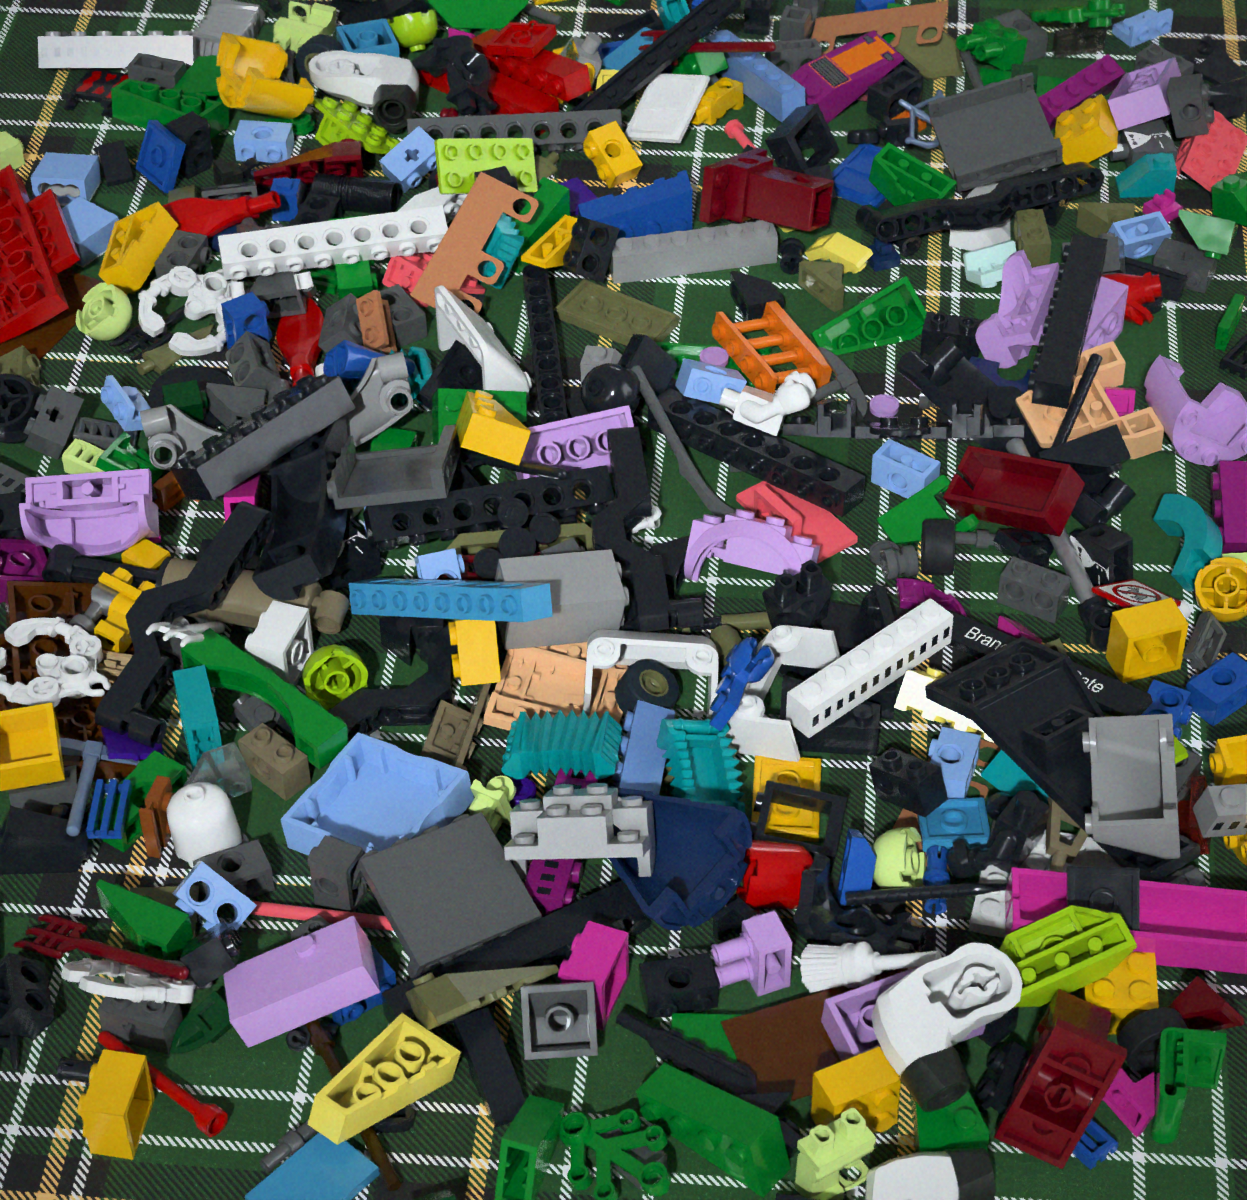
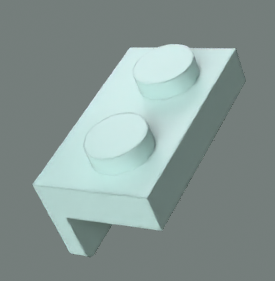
[963,240,1031,288]

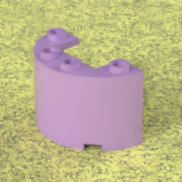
[1144,355,1247,466]

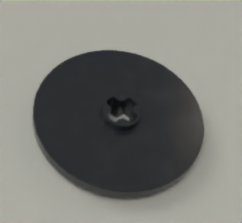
[149,365,234,429]

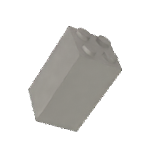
[495,549,629,650]

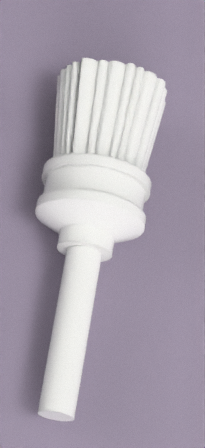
[800,942,942,993]

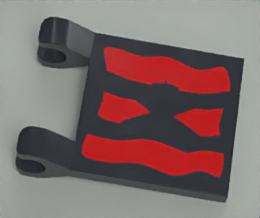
[62,68,129,118]

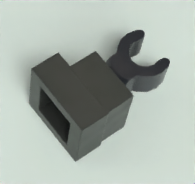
[213,158,260,186]

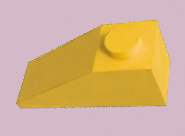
[521,215,578,269]

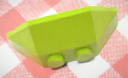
[999,905,1137,1007]

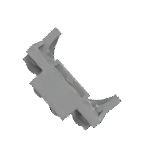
[504,783,655,880]

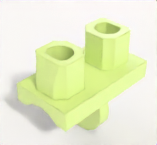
[468,776,516,835]

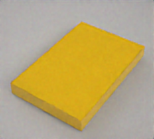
[751,755,821,842]

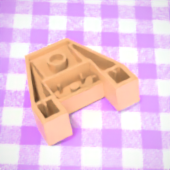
[1016,341,1164,459]

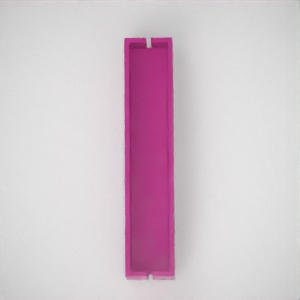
[1005,867,1247,974]

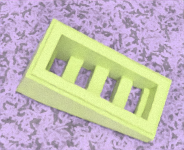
[62,438,105,474]

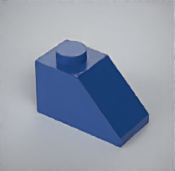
[270,177,308,221]

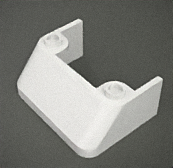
[725,625,840,762]
[583,629,719,720]

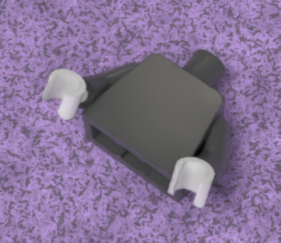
[226,271,317,319]

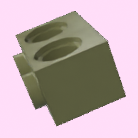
[1013,209,1052,268]

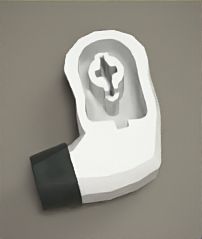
[308,50,419,133]
[865,1148,996,1200]

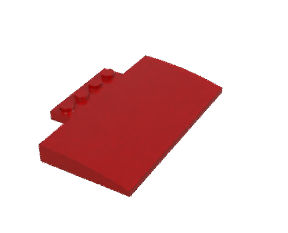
[0,165,81,343]

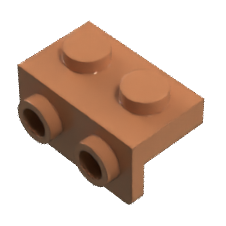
[356,290,397,355]

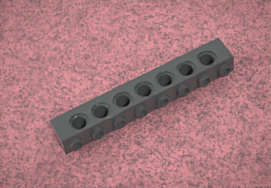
[407,109,622,155]

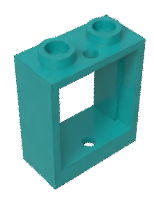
[172,665,225,772]

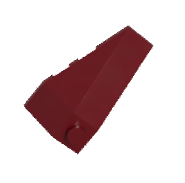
[254,139,364,187]

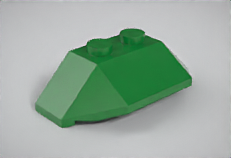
[423,0,528,33]

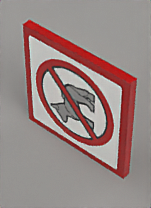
[1091,579,1181,609]

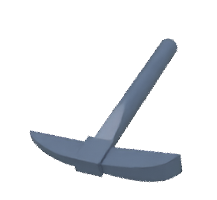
[60,738,140,836]

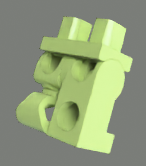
[273,0,336,54]
[795,1107,876,1200]

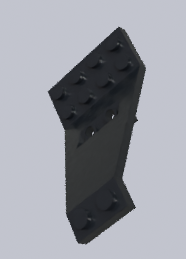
[925,636,1200,882]

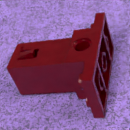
[699,148,834,232]
[994,989,1128,1170]

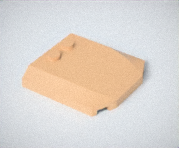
[483,642,628,731]

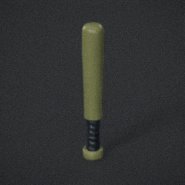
[681,611,772,635]

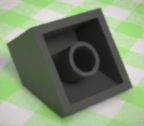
[520,981,598,1060]

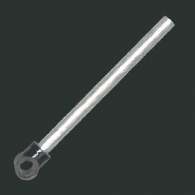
[1006,438,1115,652]

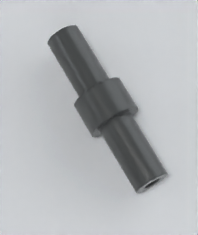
[955,530,996,549]
[259,1120,317,1172]

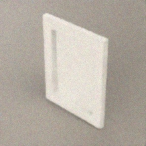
[624,73,710,143]

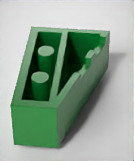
[869,142,957,236]
[511,176,570,274]
[432,388,527,445]

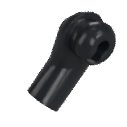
[286,1022,338,1051]

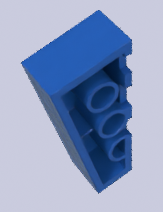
[578,170,693,240]

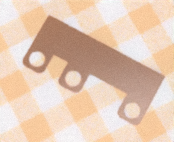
[410,172,539,314]

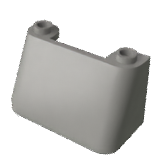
[1082,714,1181,859]

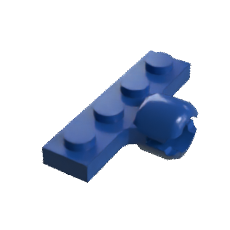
[709,637,774,731]

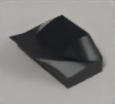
[993,529,1054,569]

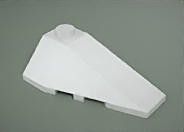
[949,182,1011,251]

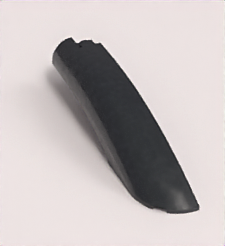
[252,415,348,601]

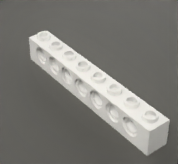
[218,205,448,280]

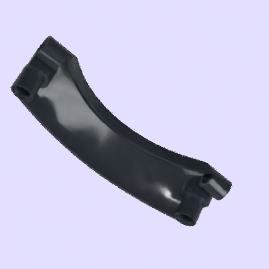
[896,337,1136,529]

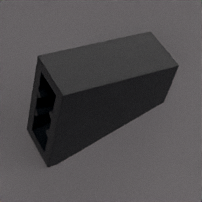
[0,806,93,875]

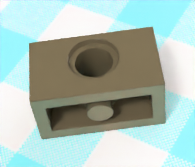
[238,723,311,801]

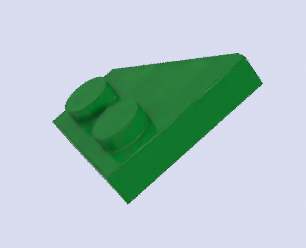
[96,432,165,484]

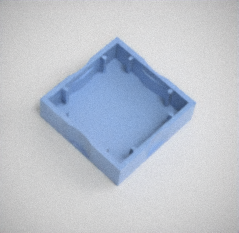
[280,732,474,856]

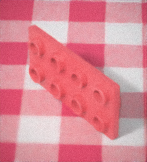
[1176,106,1247,194]
[382,252,486,307]
[736,481,858,564]

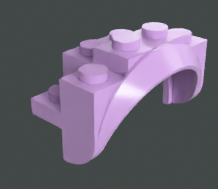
[975,250,1059,369]
[19,468,159,557]
[684,509,820,581]

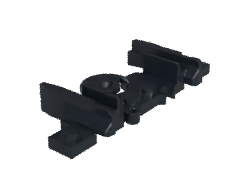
[783,397,1026,440]

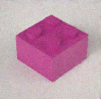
[558,921,629,1030]

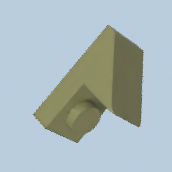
[1076,202,1135,238]
[798,260,844,313]

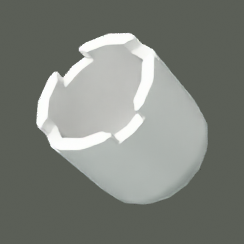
[167,782,242,868]

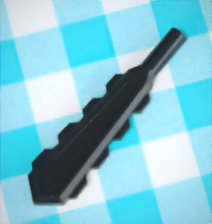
[616,1011,757,1097]

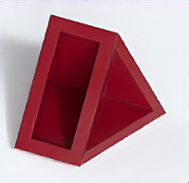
[1167,976,1244,1031]

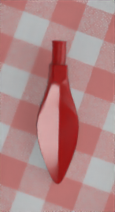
[162,190,281,239]
[276,297,324,386]

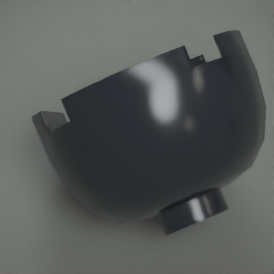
[580,363,641,415]

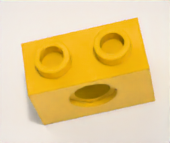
[582,121,643,189]

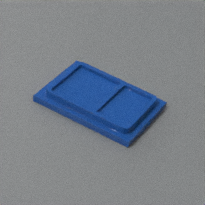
[831,143,886,208]

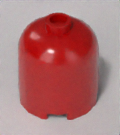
[736,840,813,909]

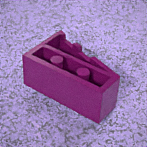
[1210,461,1247,556]

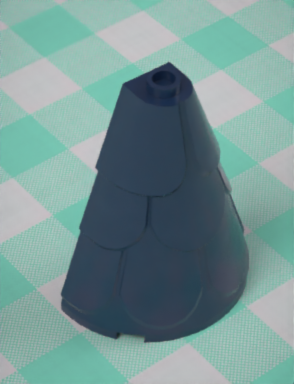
[607,786,752,931]

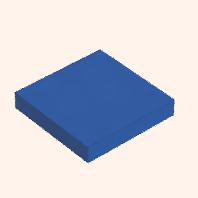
[135,120,186,193]

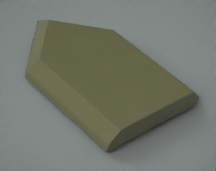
[890,25,964,80]

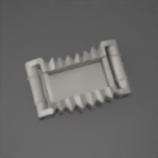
[189,0,265,57]

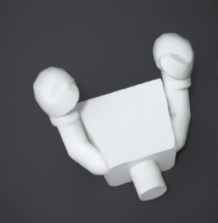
[719,371,816,436]

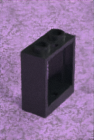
[765,103,839,172]
[750,780,847,873]

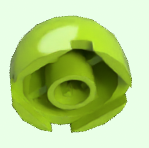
[387,10,438,52]
[302,644,368,711]

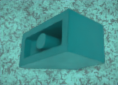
[1115,153,1177,198]

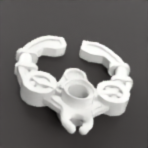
[138,266,238,356]
[0,617,111,707]
[61,958,213,1004]

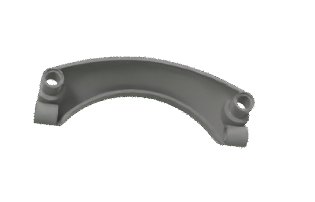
[140,352,413,476]

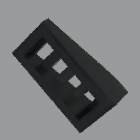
[607,9,664,42]

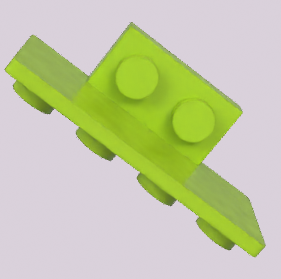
[312,97,400,155]
[434,138,538,194]

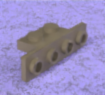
[420,683,491,771]

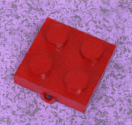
[486,20,557,59]

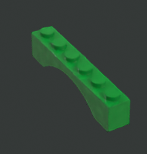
[181,628,348,770]

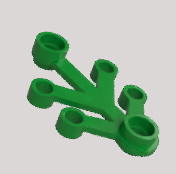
[559,1109,671,1200]

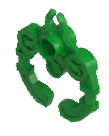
[1029,0,1126,27]

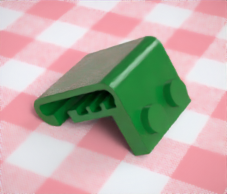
[1151,1027,1227,1144]

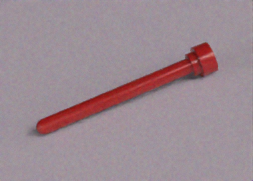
[97,1031,228,1137]

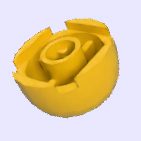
[1194,557,1247,622]

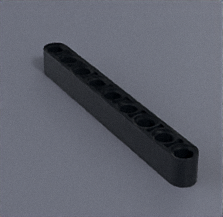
[522,264,568,425]

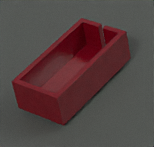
[943,445,1085,537]

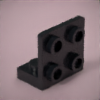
[817,585,895,652]

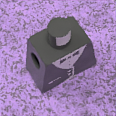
[1109,119,1177,167]

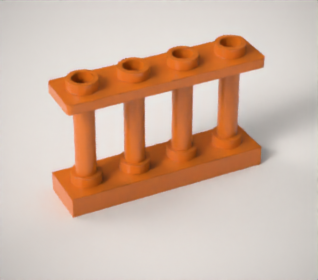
[712,301,832,394]

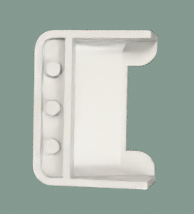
[434,285,532,402]

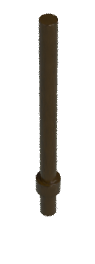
[305,1019,402,1191]

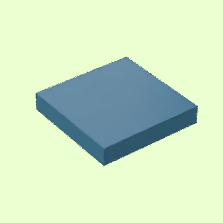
[917,797,991,852]

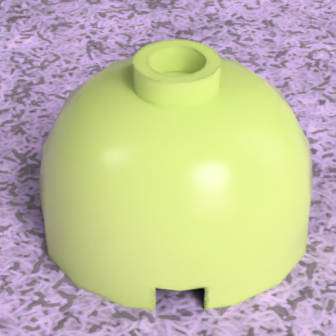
[76,282,132,341]
[872,827,926,889]

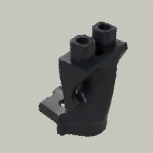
[412,35,497,116]
[762,560,832,681]
[793,853,926,973]

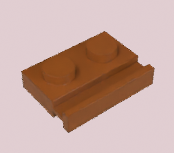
[139,775,175,859]

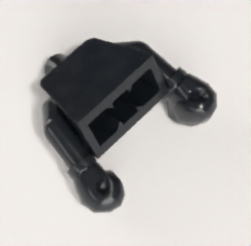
[945,790,1050,879]

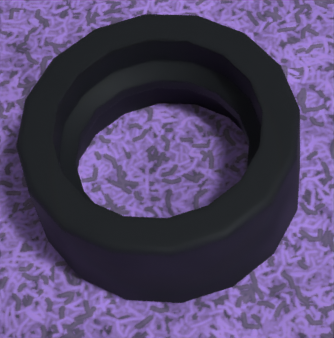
[1117,1007,1188,1073]

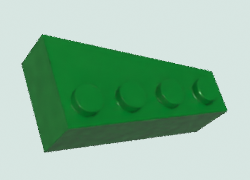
[111,78,229,139]
[636,1063,791,1198]

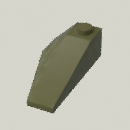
[405,965,559,1030]

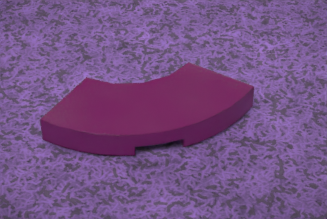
[896,578,967,617]

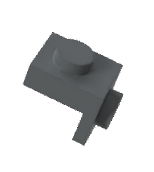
[228,693,280,732]

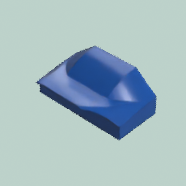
[836,829,876,906]

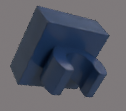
[866,237,901,272]

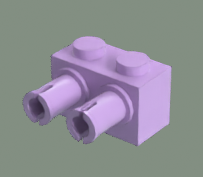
[711,910,792,997]

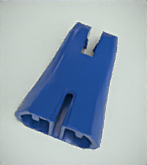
[323,340,415,382]

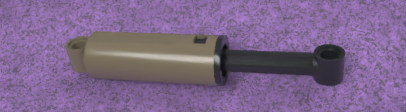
[42,544,350,634]

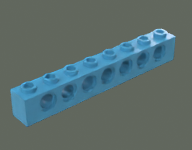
[349,578,553,622]

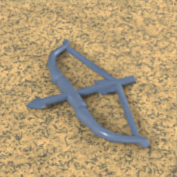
[898,89,945,149]

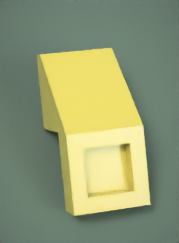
[804,232,873,274]

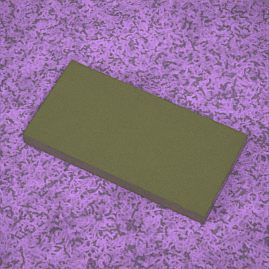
[553,279,679,346]

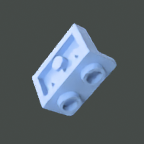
[1112,8,1173,47]
[101,375,151,431]

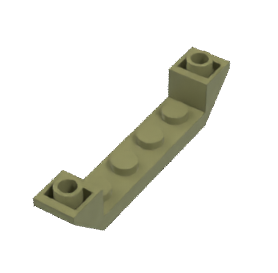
[446,523,593,555]

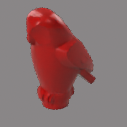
[1102,272,1162,326]

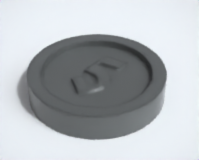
[869,540,900,566]

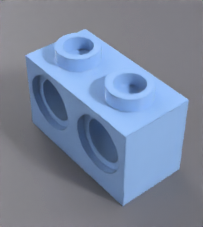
[172,861,257,931]

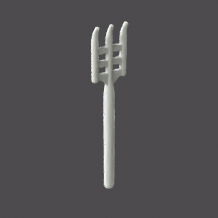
[146,621,226,647]

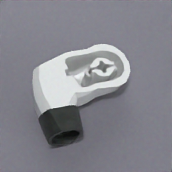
[871,942,1022,1112]

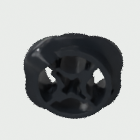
[0,373,47,444]

